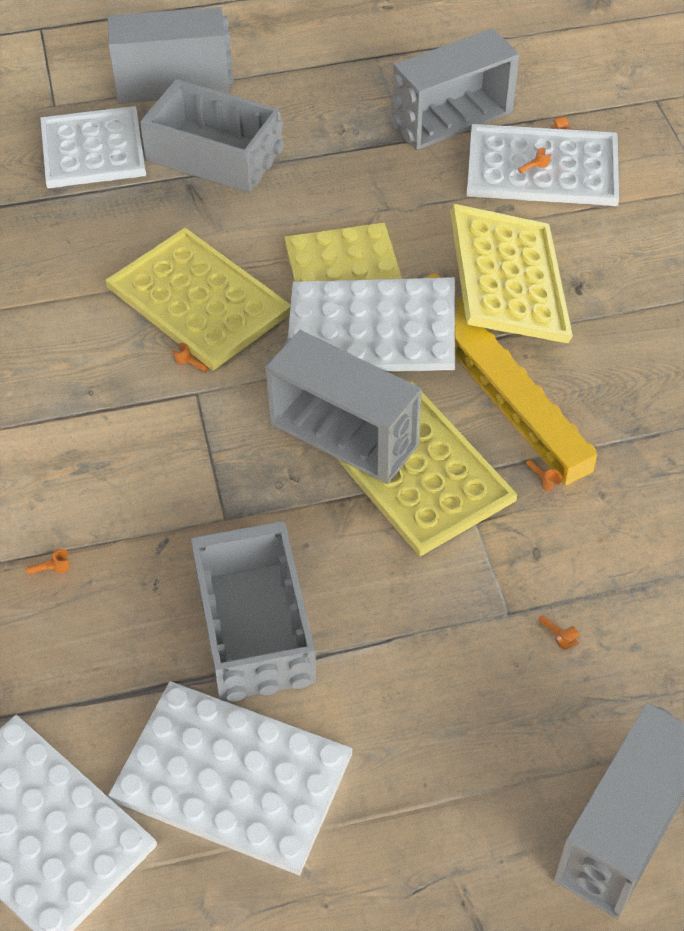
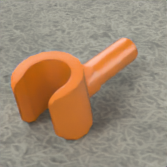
[551,116,571,130]
[518,148,552,174]
[172,342,208,373]
[526,459,562,491]
[26,549,69,574]
[538,615,579,649]

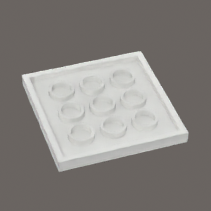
[40,106,146,188]

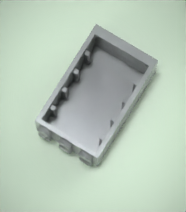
[108,7,234,104]
[390,28,520,150]
[140,79,284,193]
[265,330,422,484]
[191,521,317,702]
[553,702,684,920]

